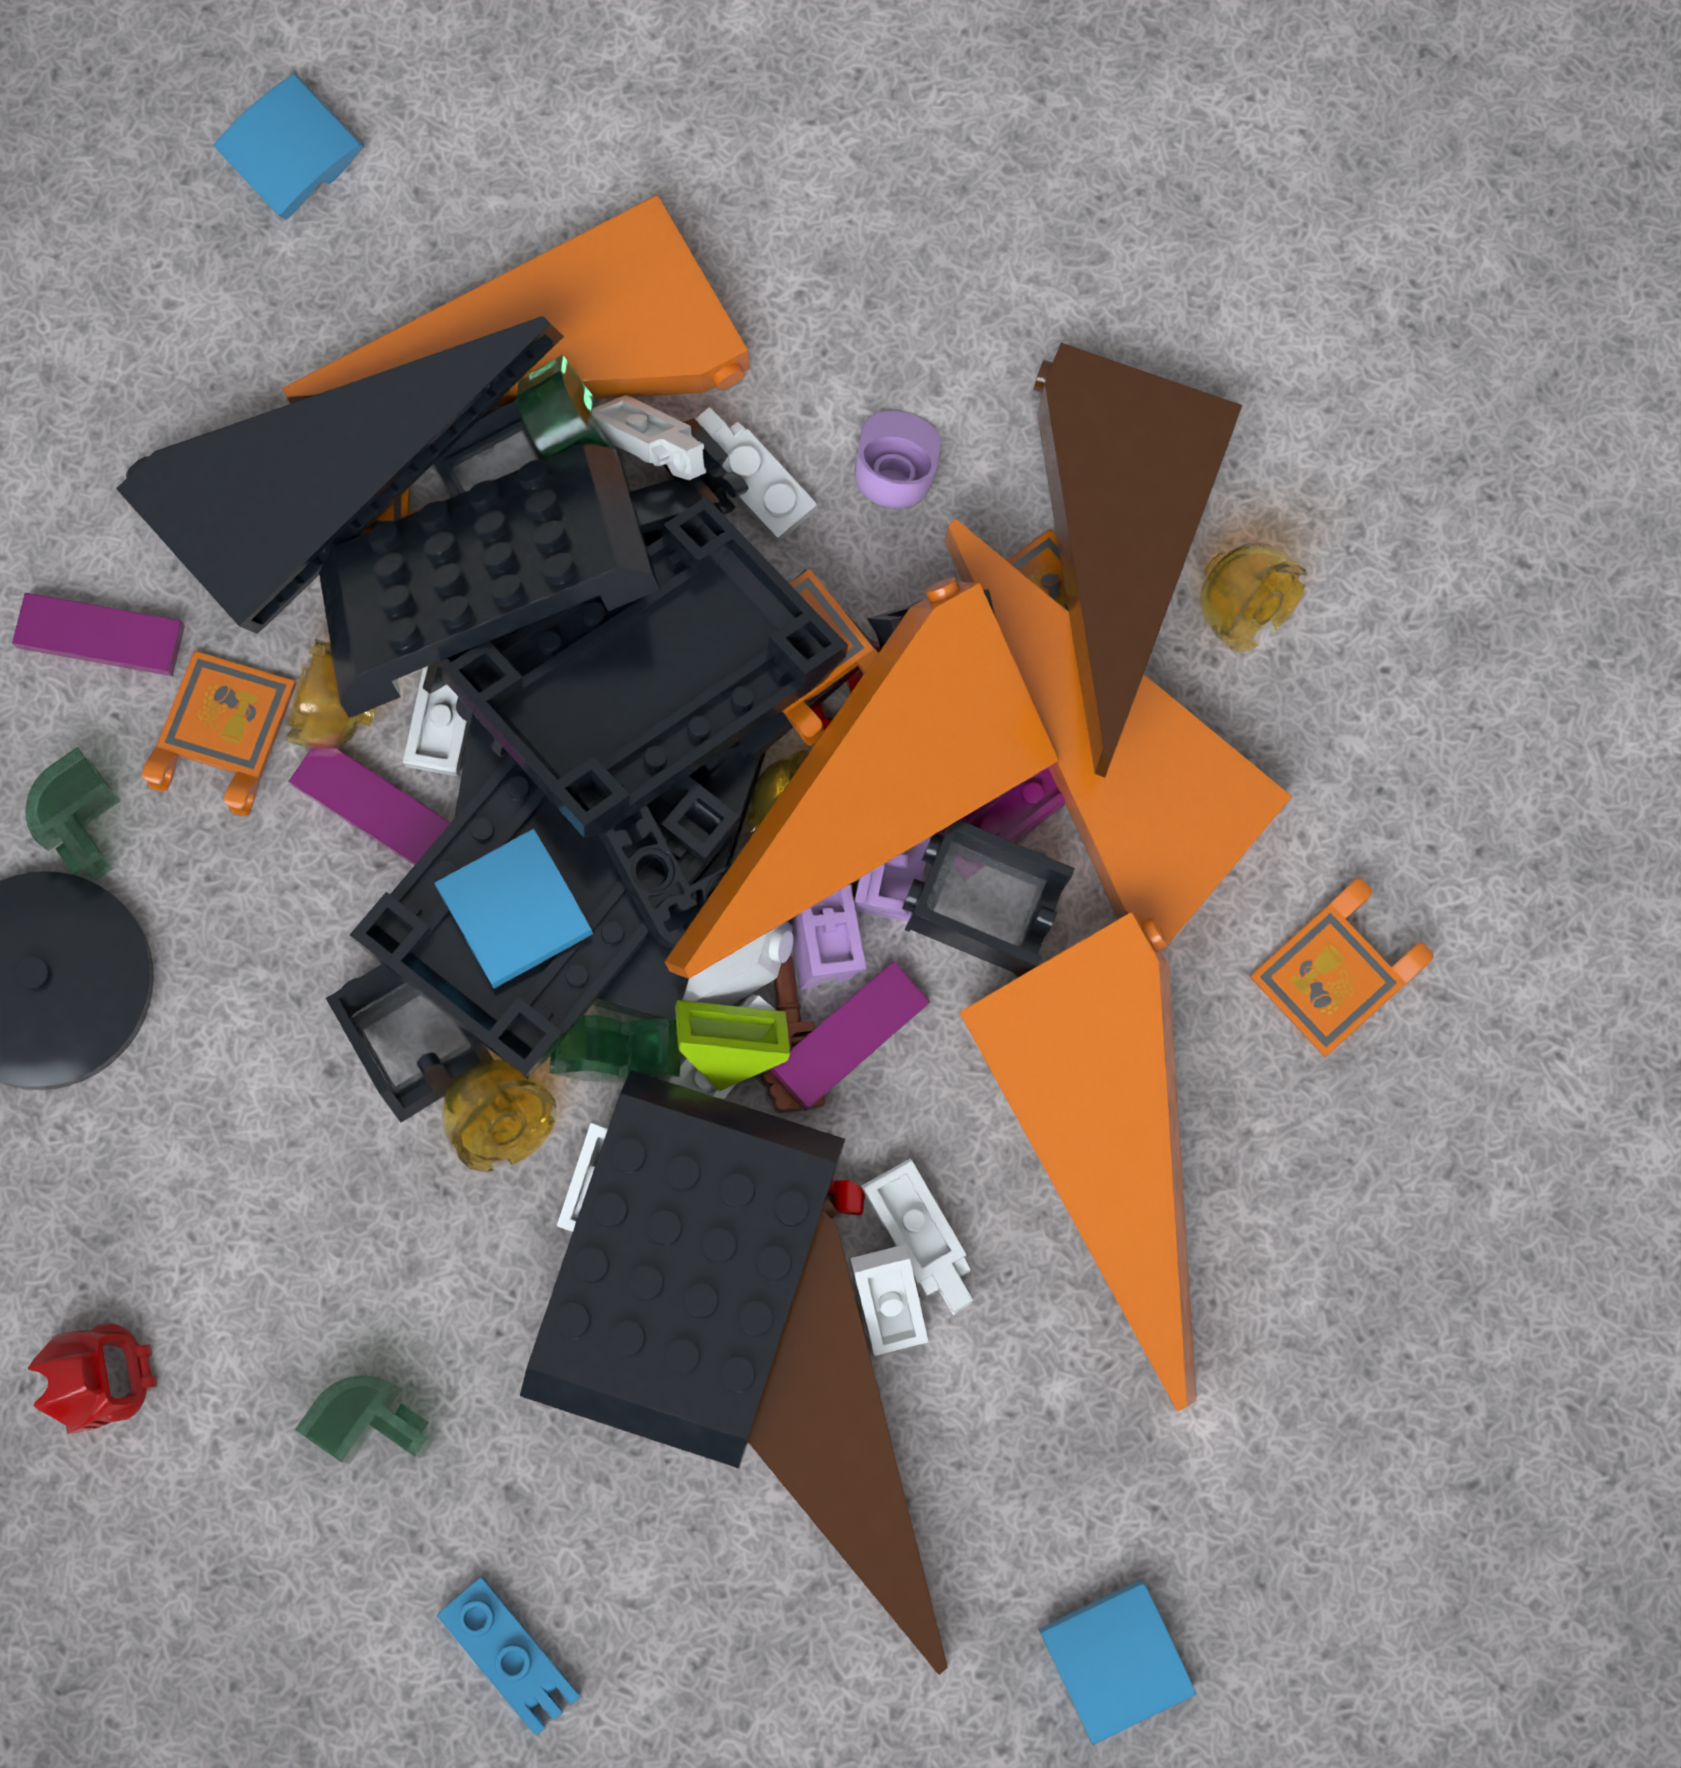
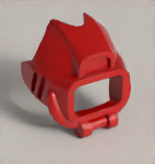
[28,1323,157,1434]

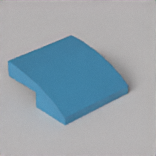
[213,74,365,219]
[434,829,593,989]
[1038,1579,1197,1745]

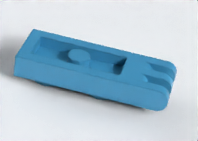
[436,1577,581,1736]

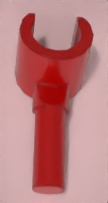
[829,1180,865,1216]

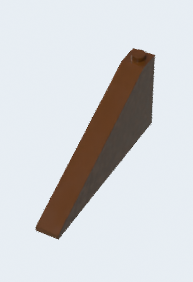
[1033,343,1242,778]
[748,1198,948,1675]

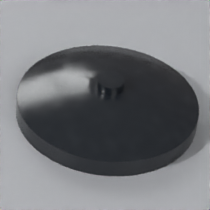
[0,871,154,1090]

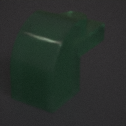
[517,354,622,460]
[25,747,120,882]
[549,1015,681,1083]
[295,1375,435,1464]

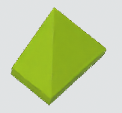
[675,1000,790,1091]

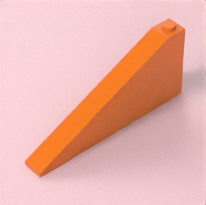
[282,195,750,404]
[944,518,1292,951]
[665,577,1059,979]
[959,912,1197,1412]

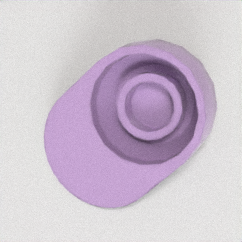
[855,411,941,509]

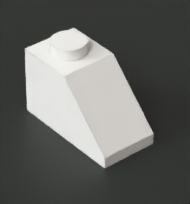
[682,921,793,1006]

